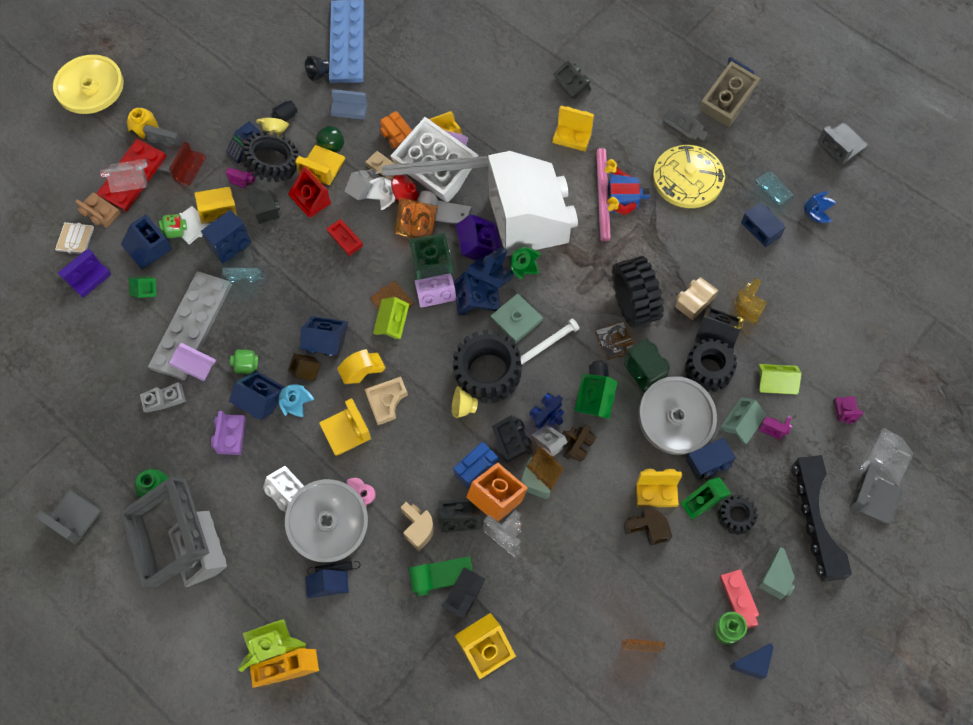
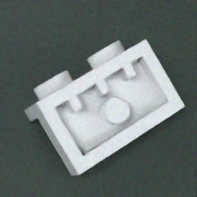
[263,466,304,513]

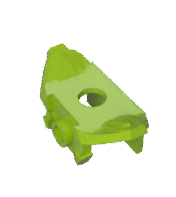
[238,619,306,672]

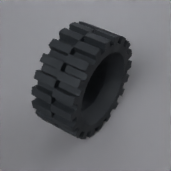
[611,256,664,328]
[453,330,522,403]

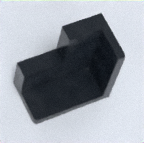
[441,568,486,619]

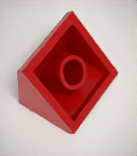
[288,166,331,217]

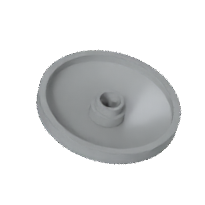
[638,376,717,455]
[285,479,368,563]

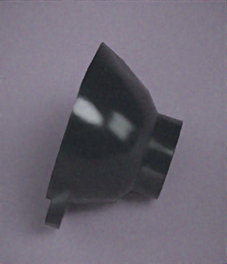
[305,56,329,81]

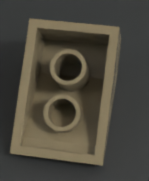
[700,61,761,128]

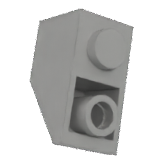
[344,169,383,200]

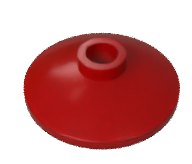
[391,175,419,204]

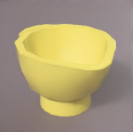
[256,118,289,137]
[452,386,478,418]

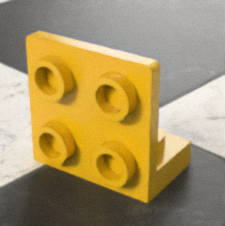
[552,106,594,152]
[295,145,346,185]
[195,187,237,224]
[320,398,371,456]
[636,469,682,507]

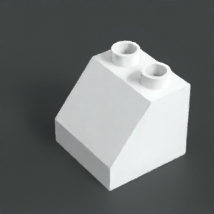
[488,151,578,256]

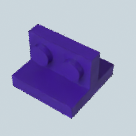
[58,249,111,298]

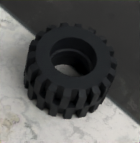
[685,339,737,392]

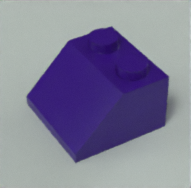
[456,214,501,260]

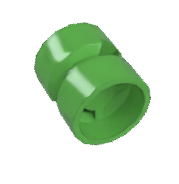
[714,612,747,645]

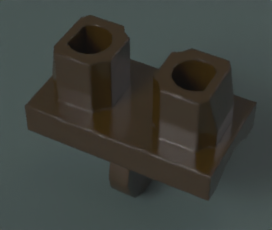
[562,424,597,462]

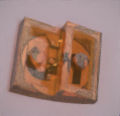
[394,198,438,242]

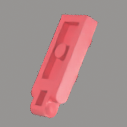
[720,569,759,629]

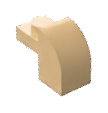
[401,502,434,552]

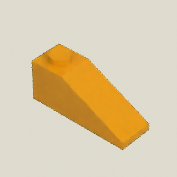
[250,648,319,688]

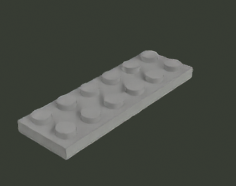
[148,271,232,381]

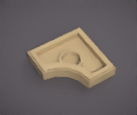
[365,377,408,425]

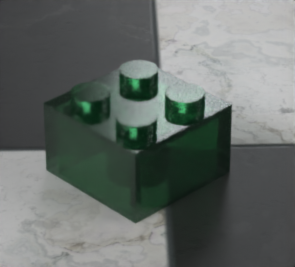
[409,232,454,280]
[624,338,670,393]

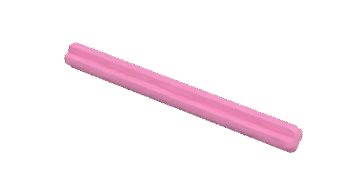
[596,148,611,242]

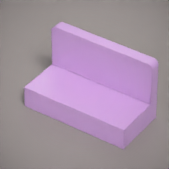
[168,343,216,381]

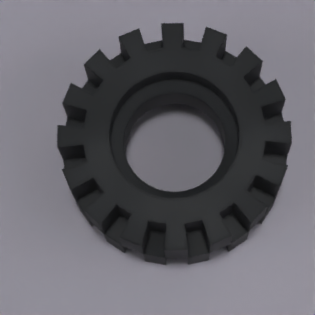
[718,495,758,535]

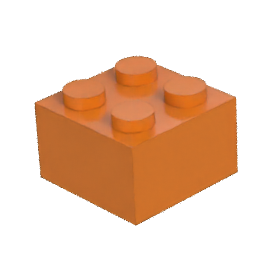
[466,463,528,523]

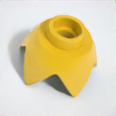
[127,108,159,139]

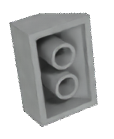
[168,511,227,587]

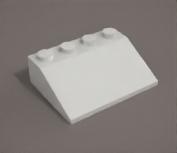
[391,117,479,202]

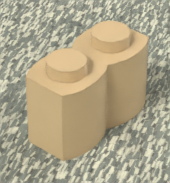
[675,277,718,321]

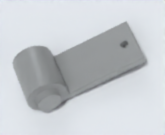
[417,191,472,225]

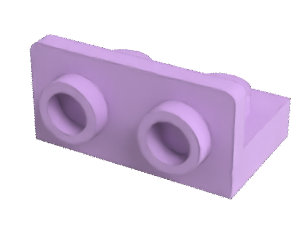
[414,273,456,308]

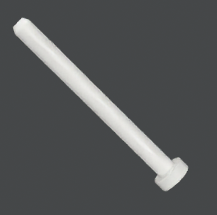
[521,318,579,365]

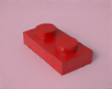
[326,219,363,256]

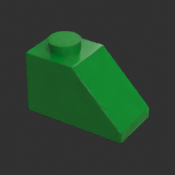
[681,477,731,520]

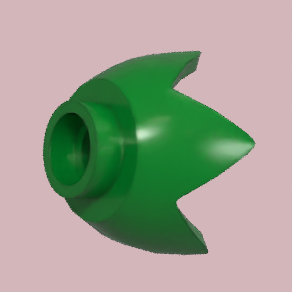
[510,247,541,280]
[134,468,169,501]

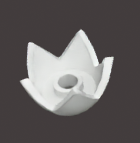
[367,178,396,210]

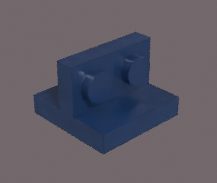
[467,247,514,288]

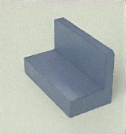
[330,89,368,120]

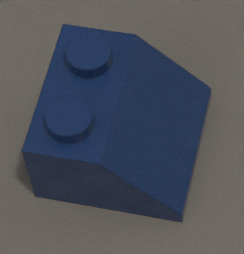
[300,316,348,356]
[229,371,285,420]

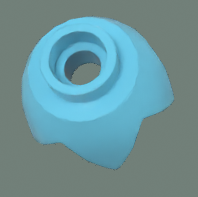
[279,384,314,417]

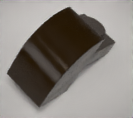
[624,509,672,546]

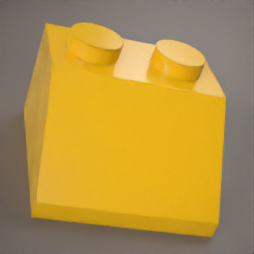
[454,613,516,679]

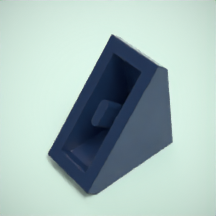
[305,570,349,598]
[730,643,774,680]

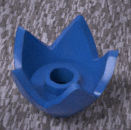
[804,191,836,223]

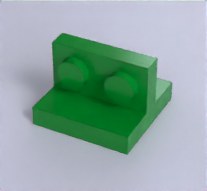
[574,373,618,419]

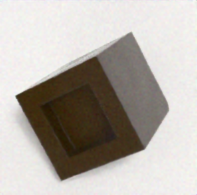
[288,353,321,381]

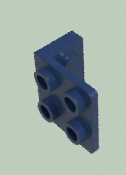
[454,272,501,315]

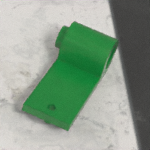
[408,556,473,596]

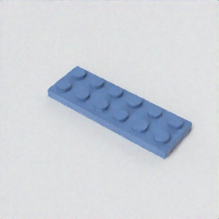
[329,0,364,83]

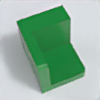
[128,276,157,298]

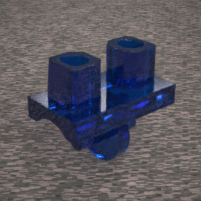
[529,393,564,429]

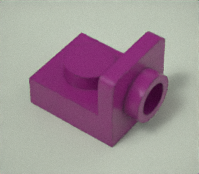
[226,168,256,189]
[833,396,863,424]
[759,415,793,440]

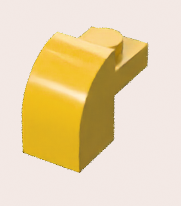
[337,349,386,384]

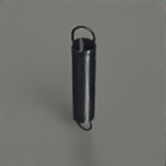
[307,561,361,575]

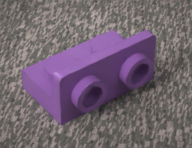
[211,411,246,455]

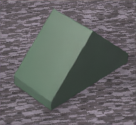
[521,456,550,499]

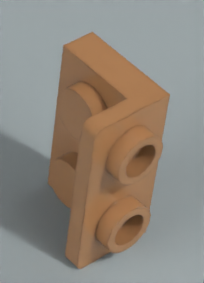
[75,192,121,228]

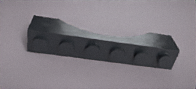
[792,455,852,582]

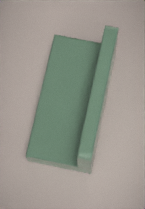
[721,397,766,444]

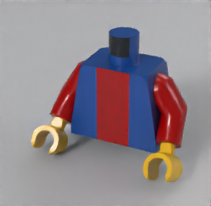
[604,159,650,215]

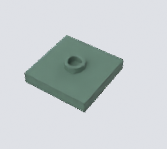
[490,293,543,343]

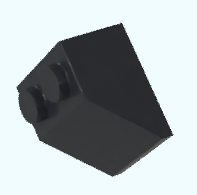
[696,306,743,349]

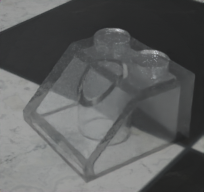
[860,428,914,487]

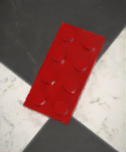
[96,138,167,212]

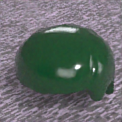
[316,126,344,152]

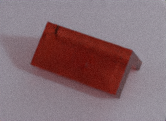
[169,142,206,185]

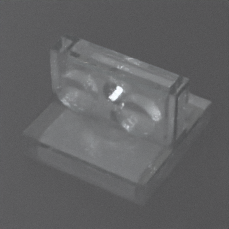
[100,159,148,193]
[483,510,522,557]

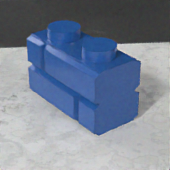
[453,442,499,489]

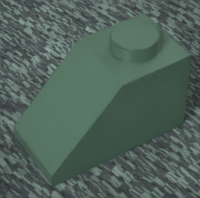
[758,547,795,600]

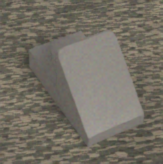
[531,425,567,459]

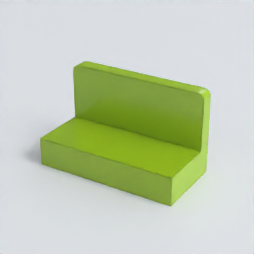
[373,297,409,339]
[758,364,802,394]

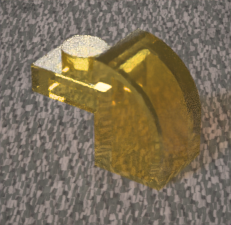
[735,278,768,325]

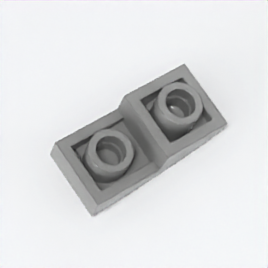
[140,383,186,413]

